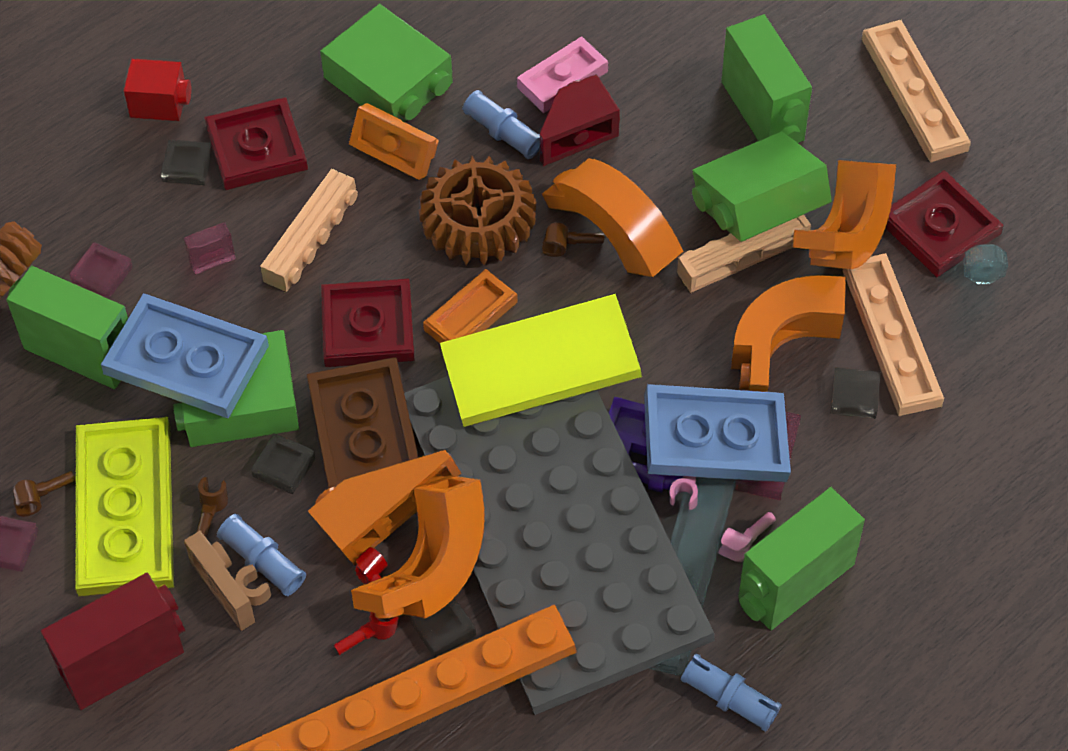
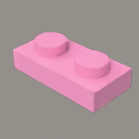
[517,36,608,113]

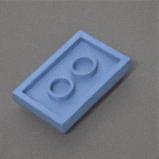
[101,293,269,418]
[644,384,791,482]

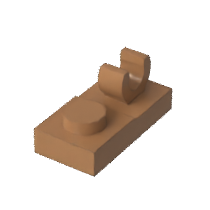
[184,531,271,631]

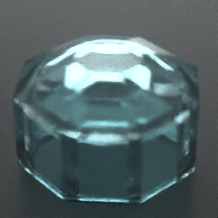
[963,245,1008,284]

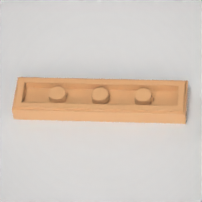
[862,20,971,162]
[843,253,944,416]

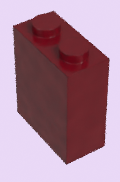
[40,572,185,711]

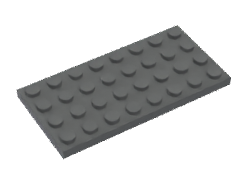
[404,375,715,715]

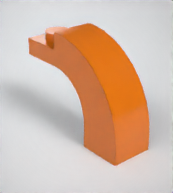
[542,158,684,277]
[793,160,896,269]
[731,275,845,392]
[351,476,484,618]

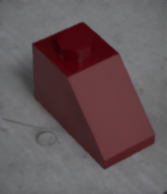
[540,74,620,166]

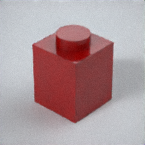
[124,59,191,121]

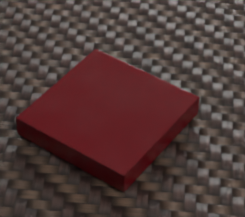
[204,97,308,190]
[885,170,1004,277]
[321,278,415,367]

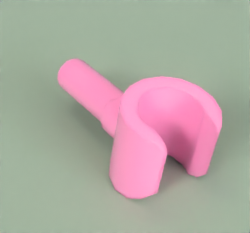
[670,476,698,510]
[718,512,776,562]

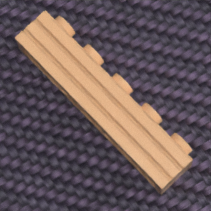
[260,168,358,292]
[677,214,811,293]

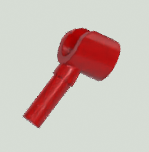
[355,547,388,584]
[333,612,399,655]

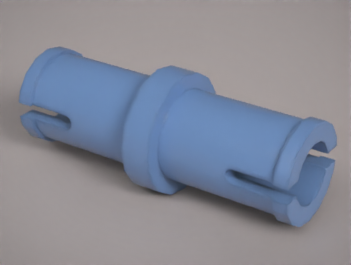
[463,90,540,159]
[217,514,306,596]
[680,653,782,732]

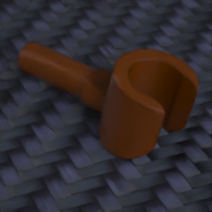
[542,223,604,257]
[13,471,76,517]
[196,477,228,538]

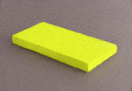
[440,294,642,427]
[76,417,174,596]

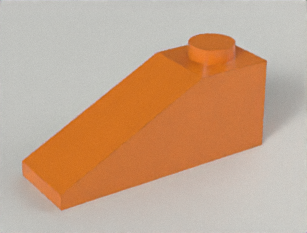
[308,450,461,565]

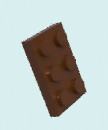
[307,357,418,488]

